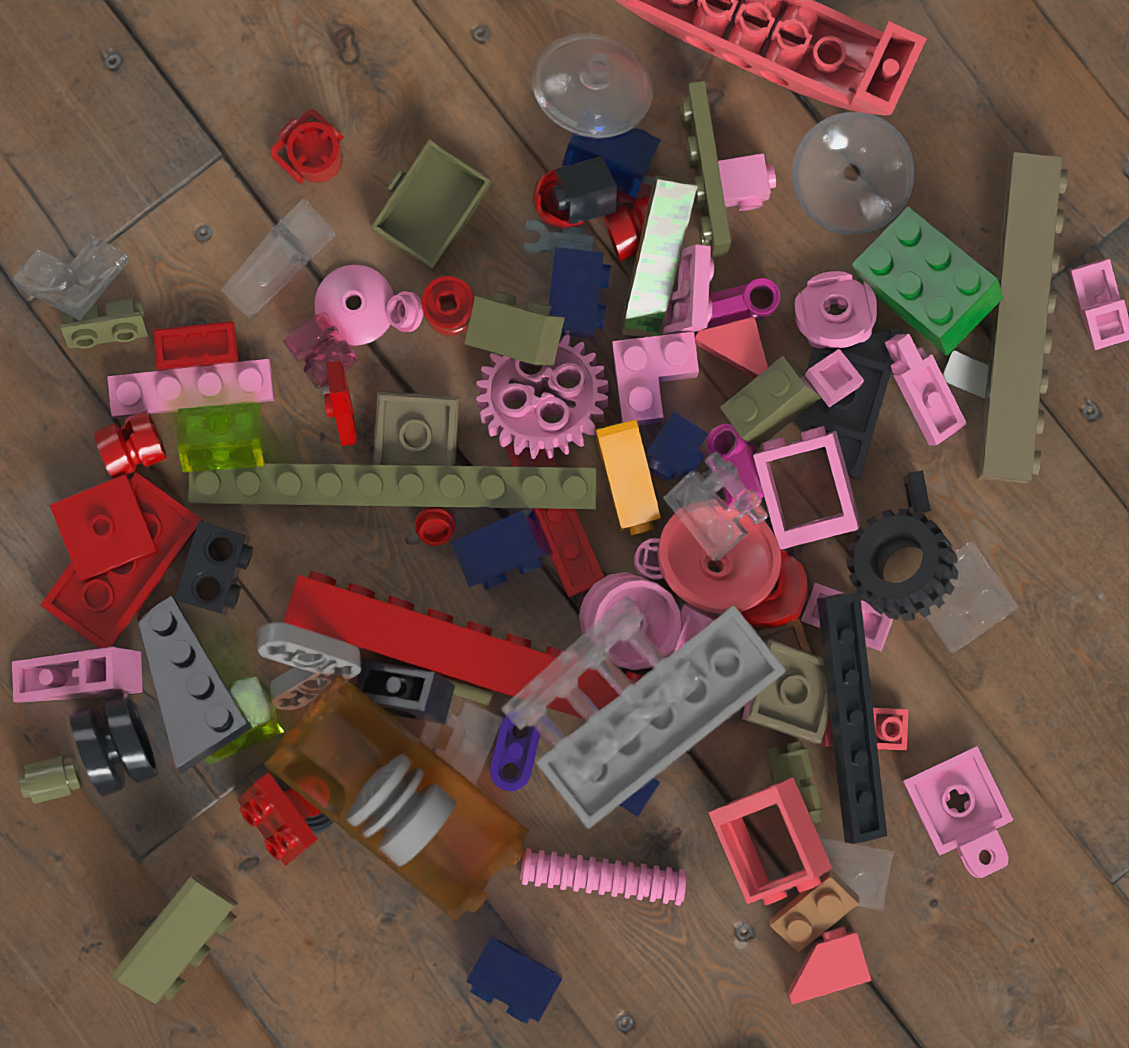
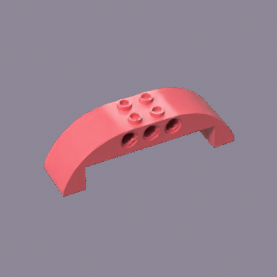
[616,0,927,115]

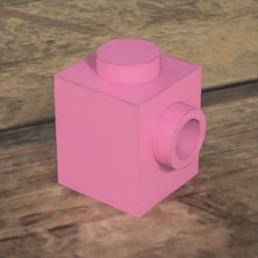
[718,153,776,211]

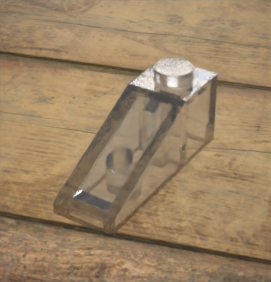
[221,198,336,320]

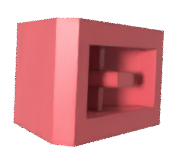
[695,317,768,379]

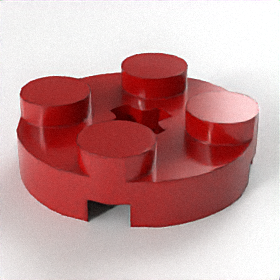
[740,549,808,628]

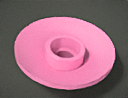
[314,265,394,346]

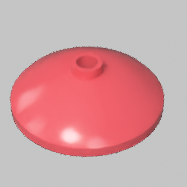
[658,500,781,613]

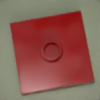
[49,474,158,582]

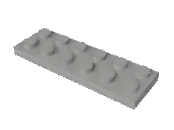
[536,605,786,829]

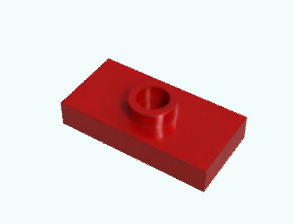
[153,321,239,371]
[324,360,357,446]

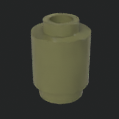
[18,755,82,804]

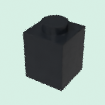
[551,156,617,225]

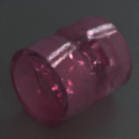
[283,312,359,389]

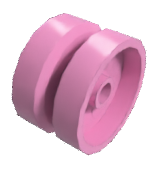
[579,572,682,670]

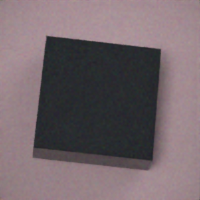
[903,470,931,515]

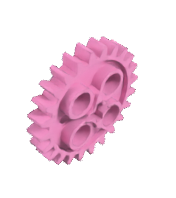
[476,334,609,459]

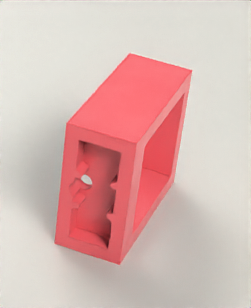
[708,777,833,906]

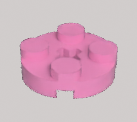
[795,271,877,349]

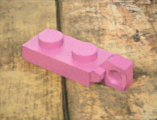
[885,334,967,445]

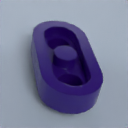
[490,710,541,791]

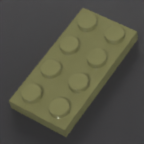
[679,81,731,258]

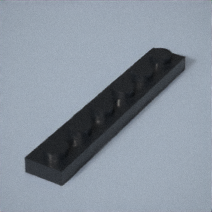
[817,592,887,844]

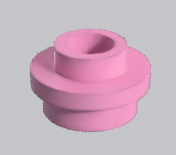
[386,291,423,332]

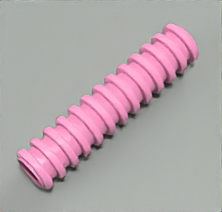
[520,848,687,905]

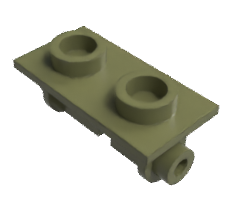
[60,298,149,349]
[766,741,825,829]

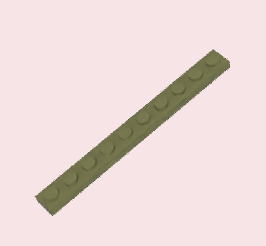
[189,462,597,509]

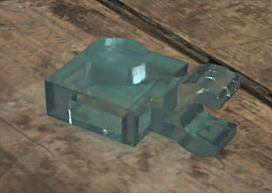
[523,220,594,259]

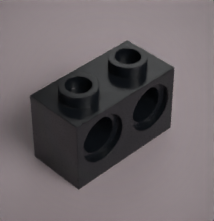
[174,521,254,615]

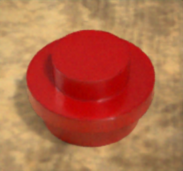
[414,507,455,546]

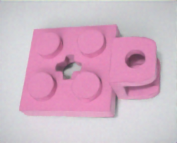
[902,746,1014,878]

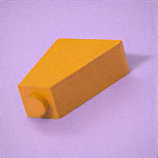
[595,419,661,536]

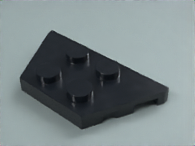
[792,328,904,481]

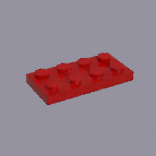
[40,472,204,649]

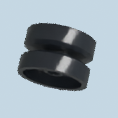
[69,691,158,797]

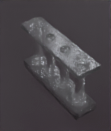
[502,596,700,790]

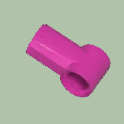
[706,278,780,329]
[706,423,764,510]

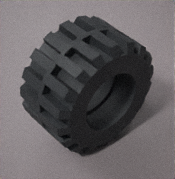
[847,508,959,621]

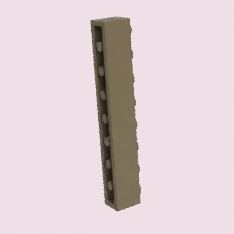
[977,152,1068,484]

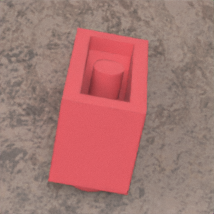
[787,926,871,1004]

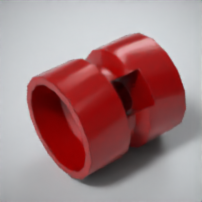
[603,195,650,261]
[421,276,474,336]
[94,410,168,479]

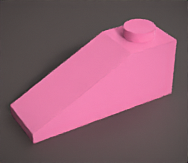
[12,647,143,703]

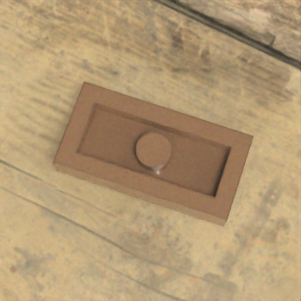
[770,870,859,953]

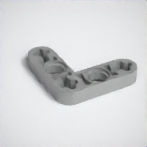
[257,623,361,710]

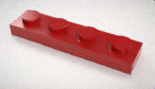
[504,443,604,598]

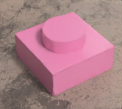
[804,349,864,407]

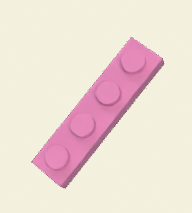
[107,359,275,418]

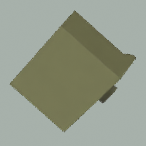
[371,139,492,272]

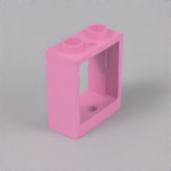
[753,426,862,550]

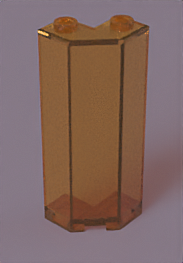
[264,674,529,921]

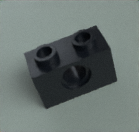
[352,659,456,725]

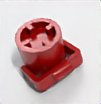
[269,109,344,184]

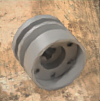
[345,753,457,866]

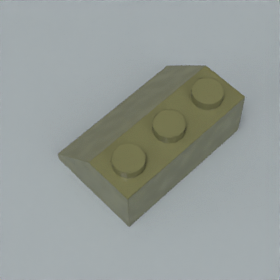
[111,873,238,1004]

